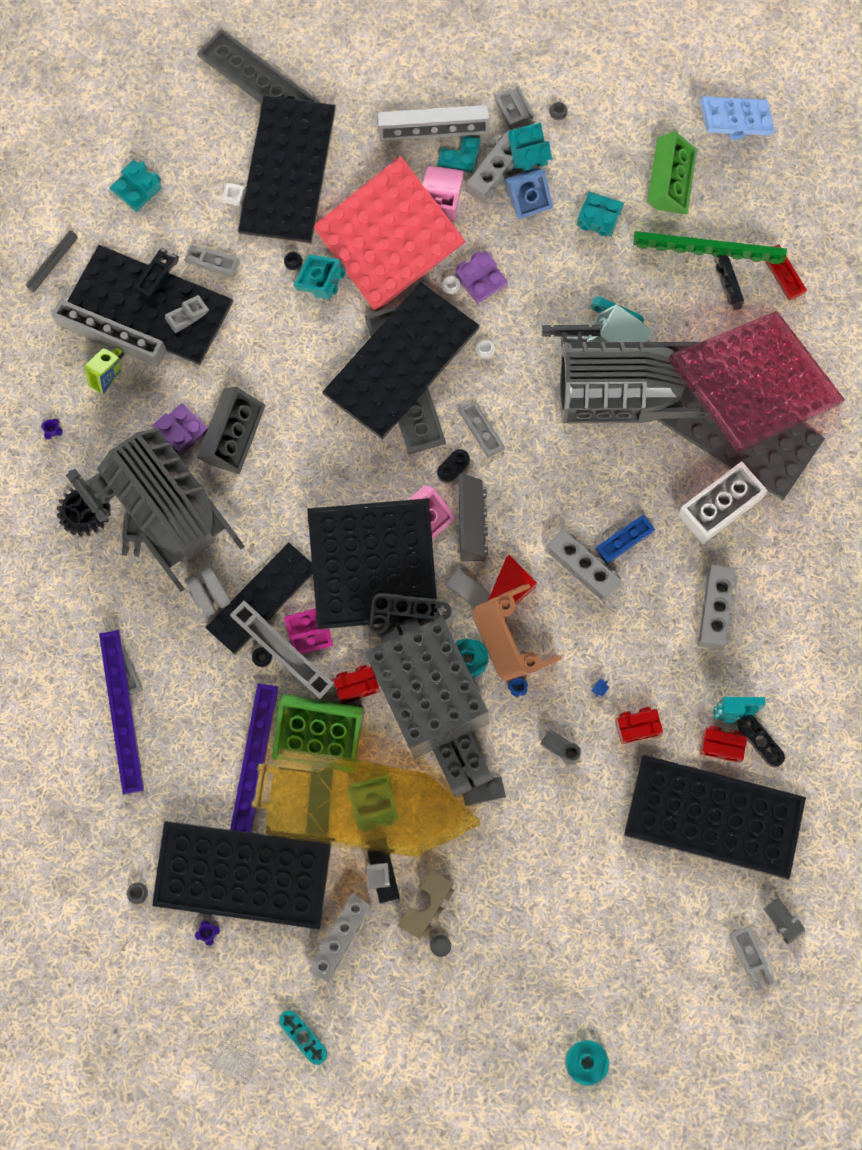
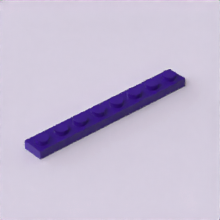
[99,630,144,795]
[230,683,279,832]

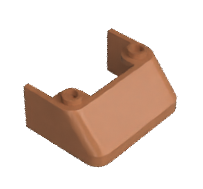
[472,584,562,680]

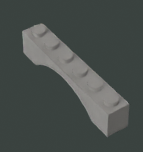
[230,601,335,700]

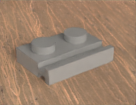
[494,86,534,128]

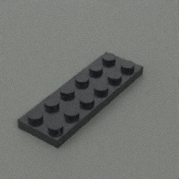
[205,542,313,655]

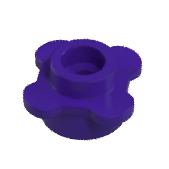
[41,418,63,440]
[195,920,220,946]

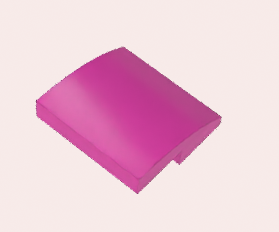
[284,608,333,654]

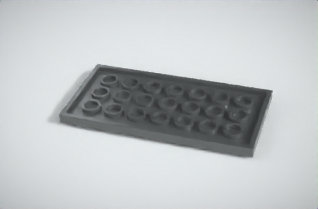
[657,356,825,500]

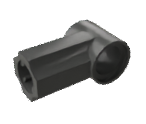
[540,729,581,765]
[763,898,806,944]

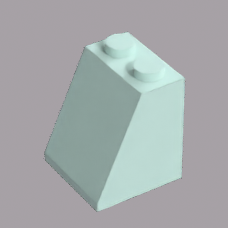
[587,304,652,342]

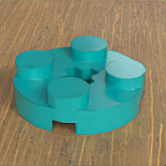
[455,638,488,679]
[565,1040,609,1086]

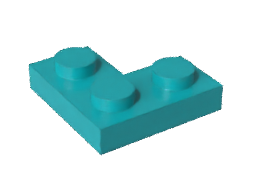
[437,136,481,173]

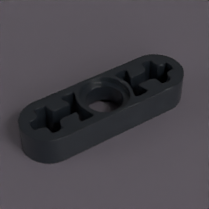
[738,715,785,767]

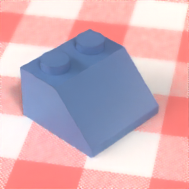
[504,167,553,219]

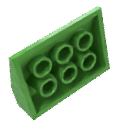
[272,694,365,773]

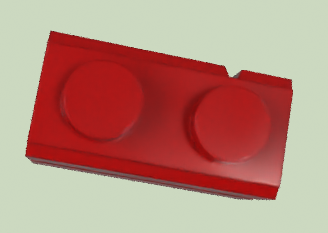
[333,665,380,704]
[615,707,663,744]
[700,725,747,763]

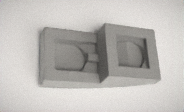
[165,295,209,333]
[445,569,490,608]

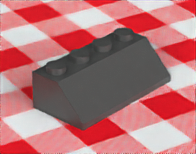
[197,387,266,474]
[459,474,488,562]

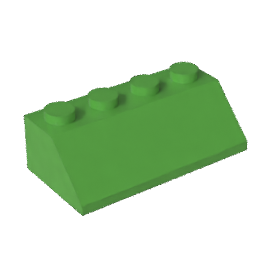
[647,131,697,214]

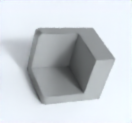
[366,863,390,889]

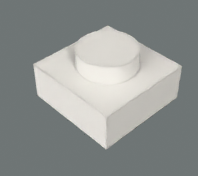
[222,183,245,206]

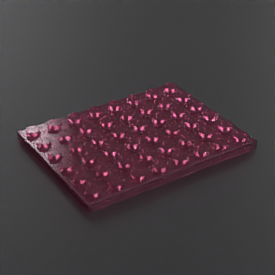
[668,311,845,454]

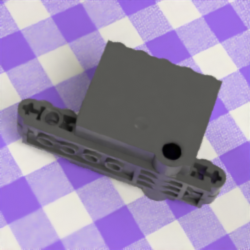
[365,616,493,797]

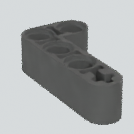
[370,593,452,633]

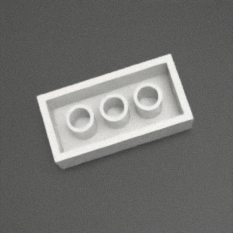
[678,461,768,544]

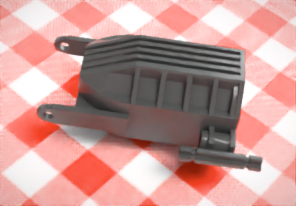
[542,325,709,423]
[66,428,245,592]

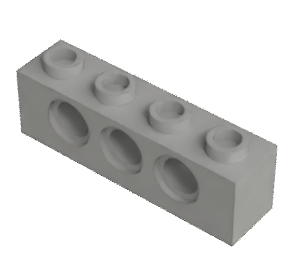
[466,130,515,203]
[545,529,622,603]
[698,565,738,650]
[309,894,371,982]

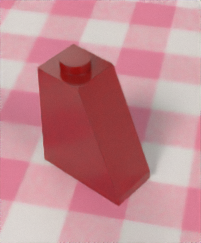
[488,554,537,606]

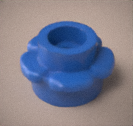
[508,677,528,697]
[591,678,609,697]

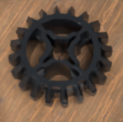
[57,488,111,537]

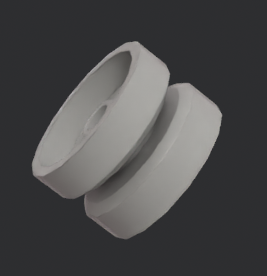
[184,566,231,618]

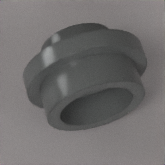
[549,102,568,120]
[127,883,148,904]
[430,935,451,957]

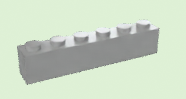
[378,105,489,141]
[52,299,167,367]

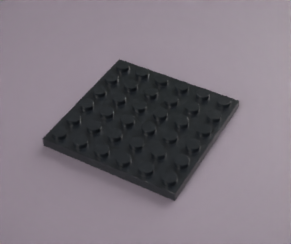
[307,498,438,629]

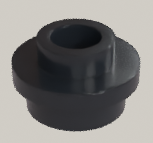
[284,252,303,270]
[252,647,272,667]

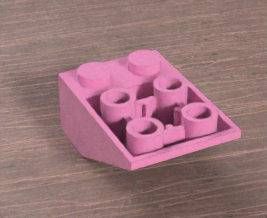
[423,166,464,221]

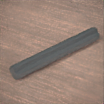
[26,230,78,292]

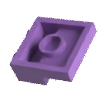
[455,251,508,304]
[152,403,208,456]

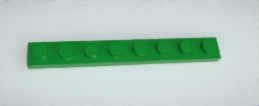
[633,231,787,264]

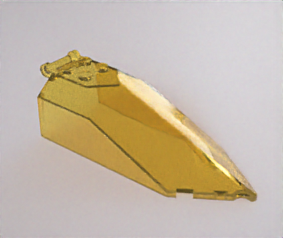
[251,748,480,858]

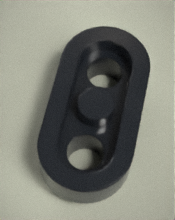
[437,449,470,483]

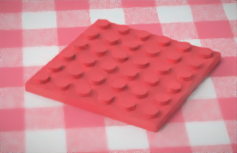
[314,156,466,312]

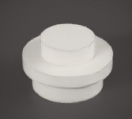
[441,276,460,294]
[476,340,495,359]

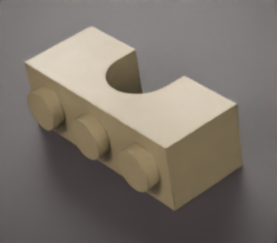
[398,870,455,940]

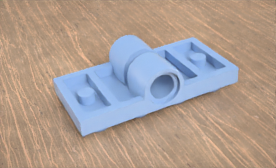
[700,96,775,140]

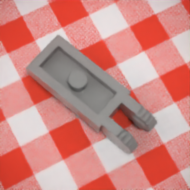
[185,245,240,278]
[729,926,774,991]

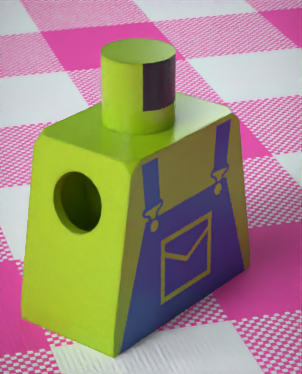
[84,348,124,395]

